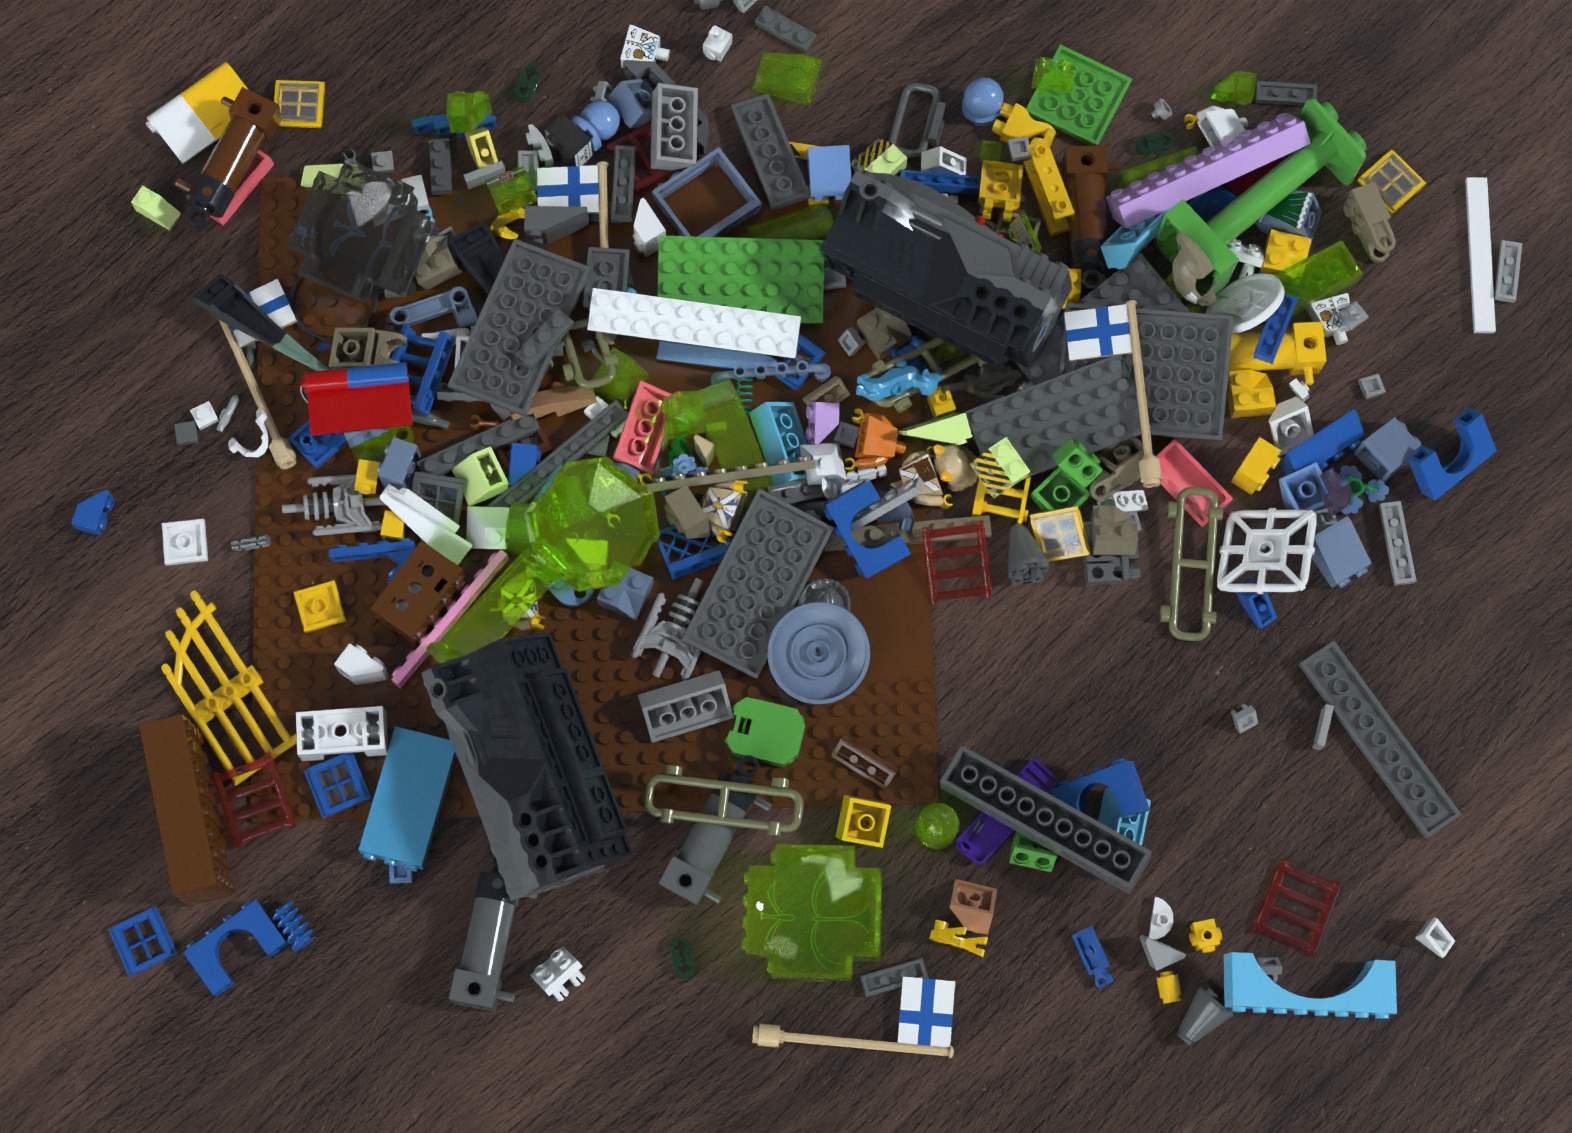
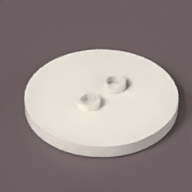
[1206,273,1285,334]

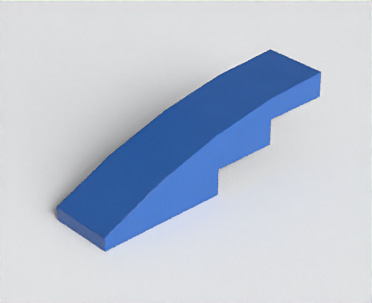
[411,113,498,139]

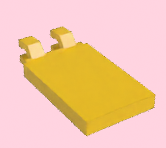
[978,160,1023,222]

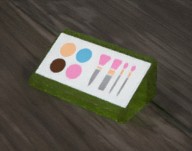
[1009,212,1041,254]

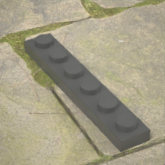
[417,413,540,476]

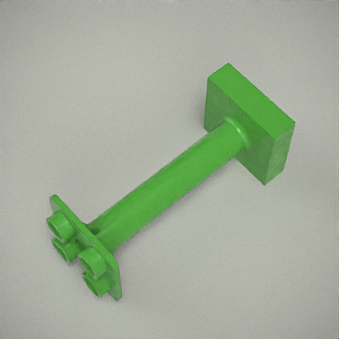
[1153,98,1366,295]

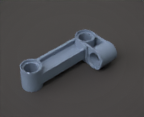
[390,287,478,330]

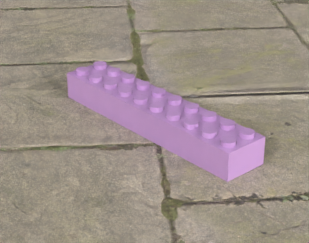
[1105,113,1311,228]

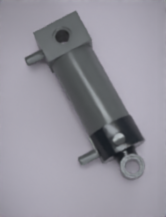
[659,755,772,906]
[449,856,538,1012]

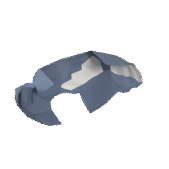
[822,477,915,532]

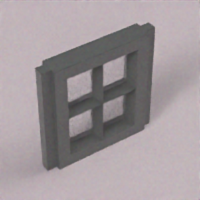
[412,471,465,525]

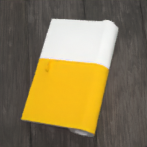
[146,62,248,164]

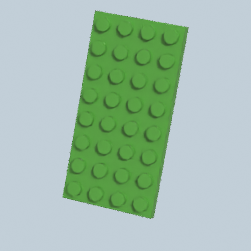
[657,236,824,324]

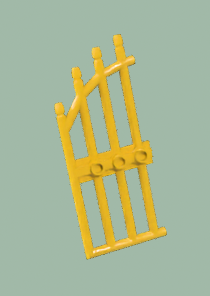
[161,590,297,786]

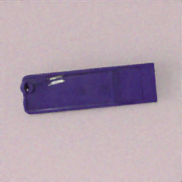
[956,757,1060,866]

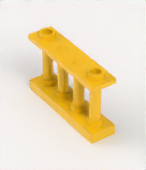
[1023,140,1075,237]
[971,477,1031,524]

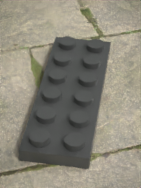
[731,93,811,210]

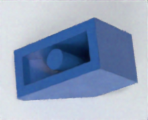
[508,443,541,485]
[1236,577,1277,629]

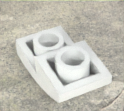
[526,124,554,168]
[401,175,429,213]

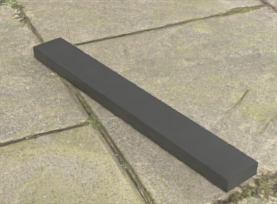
[487,399,628,515]

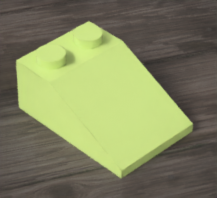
[898,413,972,446]

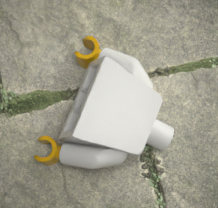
[1184,106,1248,147]

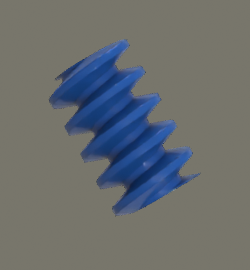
[272,901,316,951]

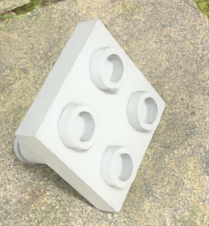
[1227,239,1264,278]
[530,946,585,1001]

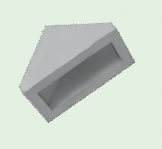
[1139,935,1186,971]

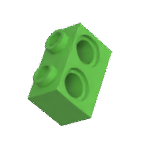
[1052,438,1103,488]
[1009,831,1057,872]

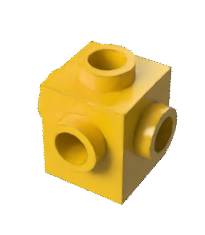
[1189,918,1222,953]

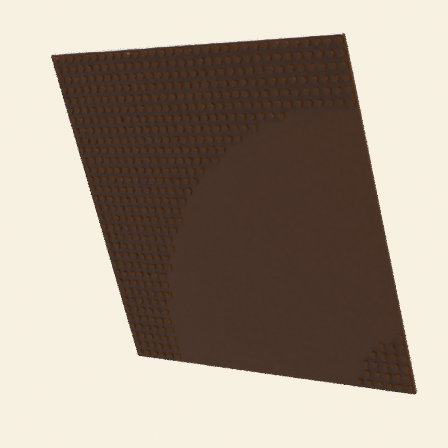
[251,163,939,823]

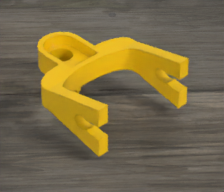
[929,920,988,957]

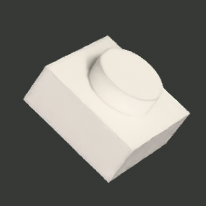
[1289,379,1310,402]
[190,401,219,430]

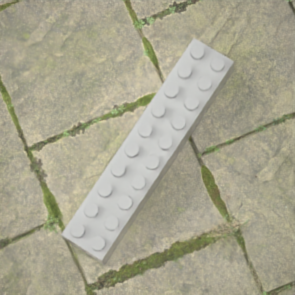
[587,288,801,358]

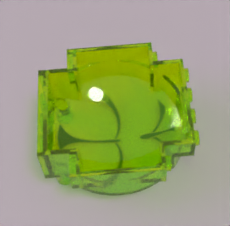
[742,844,882,982]

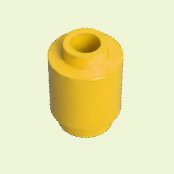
[1156,971,1182,1004]

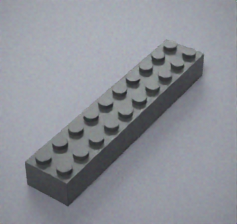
[940,746,1152,895]

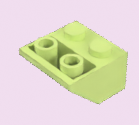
[452,446,508,507]

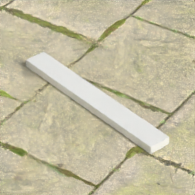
[1465,177,1496,333]

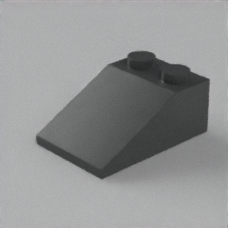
[524,206,589,247]

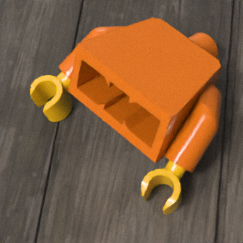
[845,408,906,472]

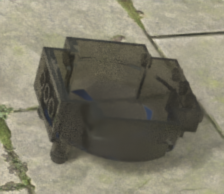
[287,159,440,303]

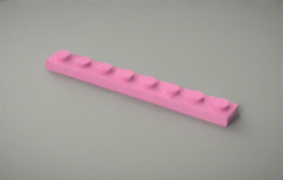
[391,550,509,689]

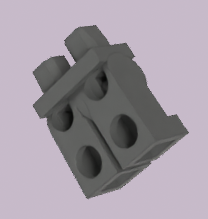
[1083,543,1141,587]

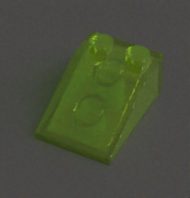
[752,53,822,105]

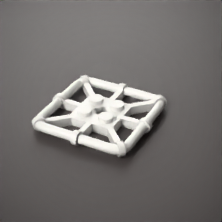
[1217,508,1317,594]

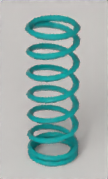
[735,371,754,417]

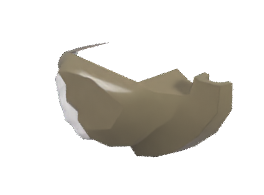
[1172,232,1217,306]

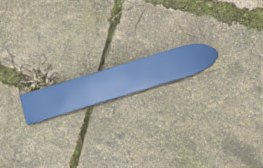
[656,341,779,373]

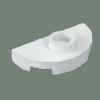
[1148,897,1173,940]

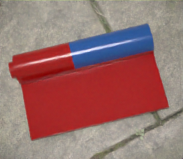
[301,362,413,436]

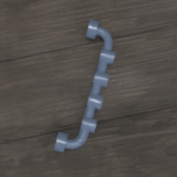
[711,360,831,390]

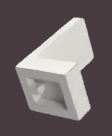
[1097,490,1148,512]

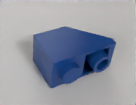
[71,490,114,536]

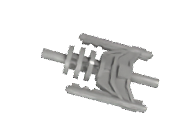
[282,474,386,536]
[631,578,703,681]

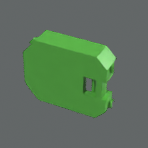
[724,697,805,768]

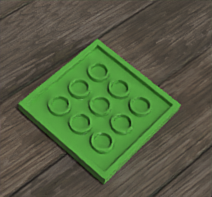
[1026,44,1132,146]

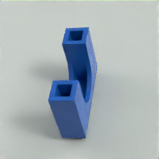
[1407,407,1497,500]
[824,478,911,579]
[1050,758,1150,818]
[183,900,289,997]

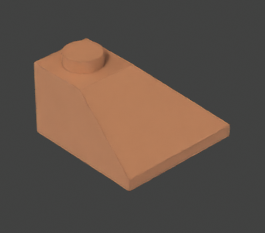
[950,879,997,935]

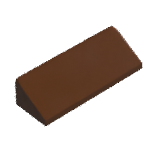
[831,735,898,790]

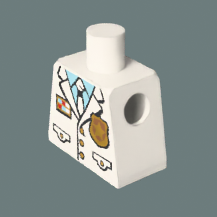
[621,25,670,68]
[1307,293,1350,345]

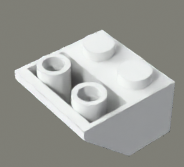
[334,643,389,685]

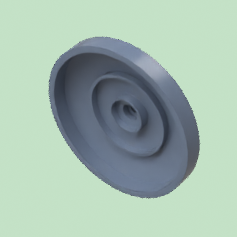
[767,601,870,704]

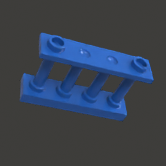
[391,324,455,416]

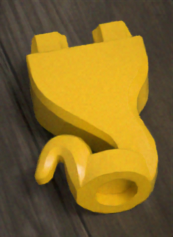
[992,103,1056,147]

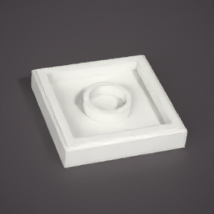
[162,519,208,566]

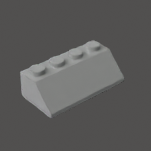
[651,83,698,171]
[638,670,734,743]

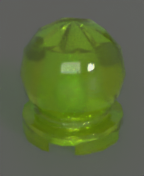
[915,802,960,849]

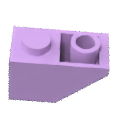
[806,402,839,444]

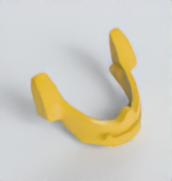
[489,208,525,239]

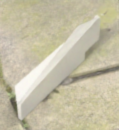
[380,484,473,565]

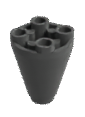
[1008,524,1050,585]
[1177,983,1234,1045]

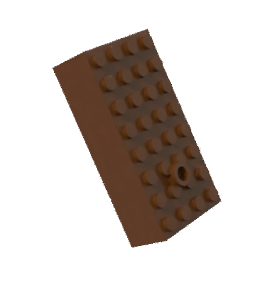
[139,714,234,907]

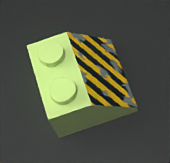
[850,138,907,176]
[970,437,1030,499]

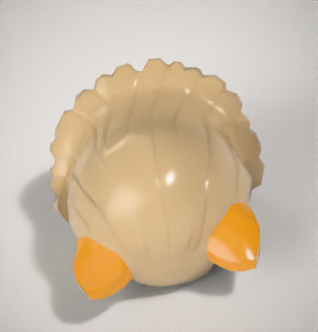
[933,444,979,492]

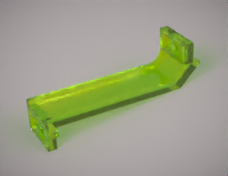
[691,379,774,521]
[426,539,572,663]

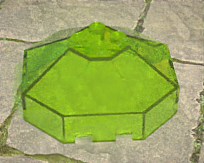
[524,457,660,592]

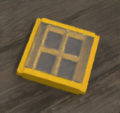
[274,80,325,128]
[1357,150,1426,214]
[1030,505,1090,562]

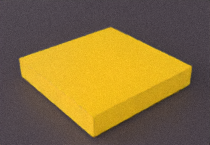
[294,580,346,633]

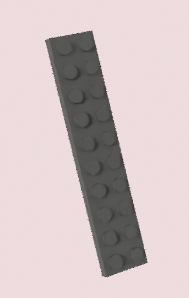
[1299,641,1462,839]

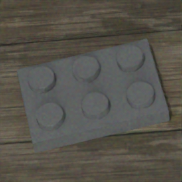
[583,247,630,308]

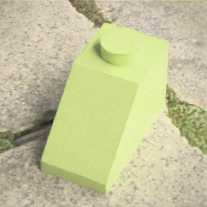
[131,186,182,230]

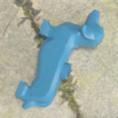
[856,360,942,401]

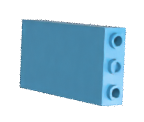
[359,726,457,871]

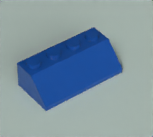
[1279,409,1365,475]

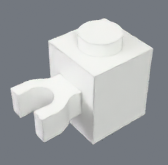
[703,25,732,62]

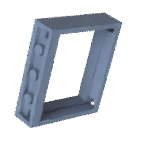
[652,147,762,237]

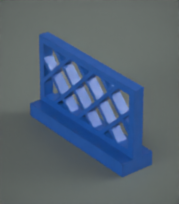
[654,521,740,581]

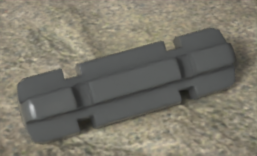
[231,534,271,552]

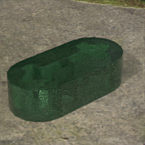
[515,64,541,102]
[1135,131,1174,155]
[671,937,694,979]

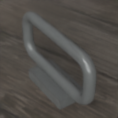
[888,83,948,158]

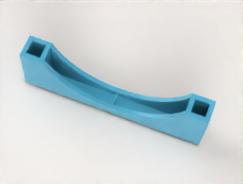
[1224,952,1397,1019]

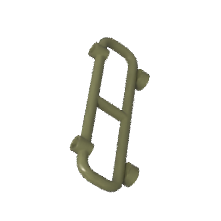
[562,261,619,389]
[867,338,991,413]
[1160,487,1223,641]
[644,765,804,836]

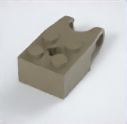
[1343,182,1396,263]
[328,328,408,370]
[1085,437,1144,500]

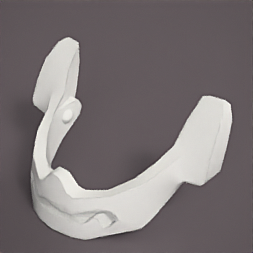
[228,407,269,457]

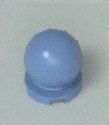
[962,77,1004,126]
[568,101,620,152]

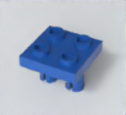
[288,420,348,469]

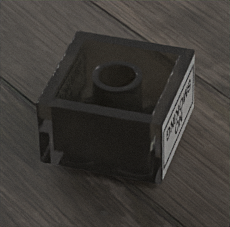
[545,113,593,167]

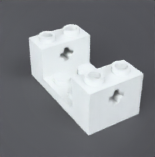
[296,706,388,761]

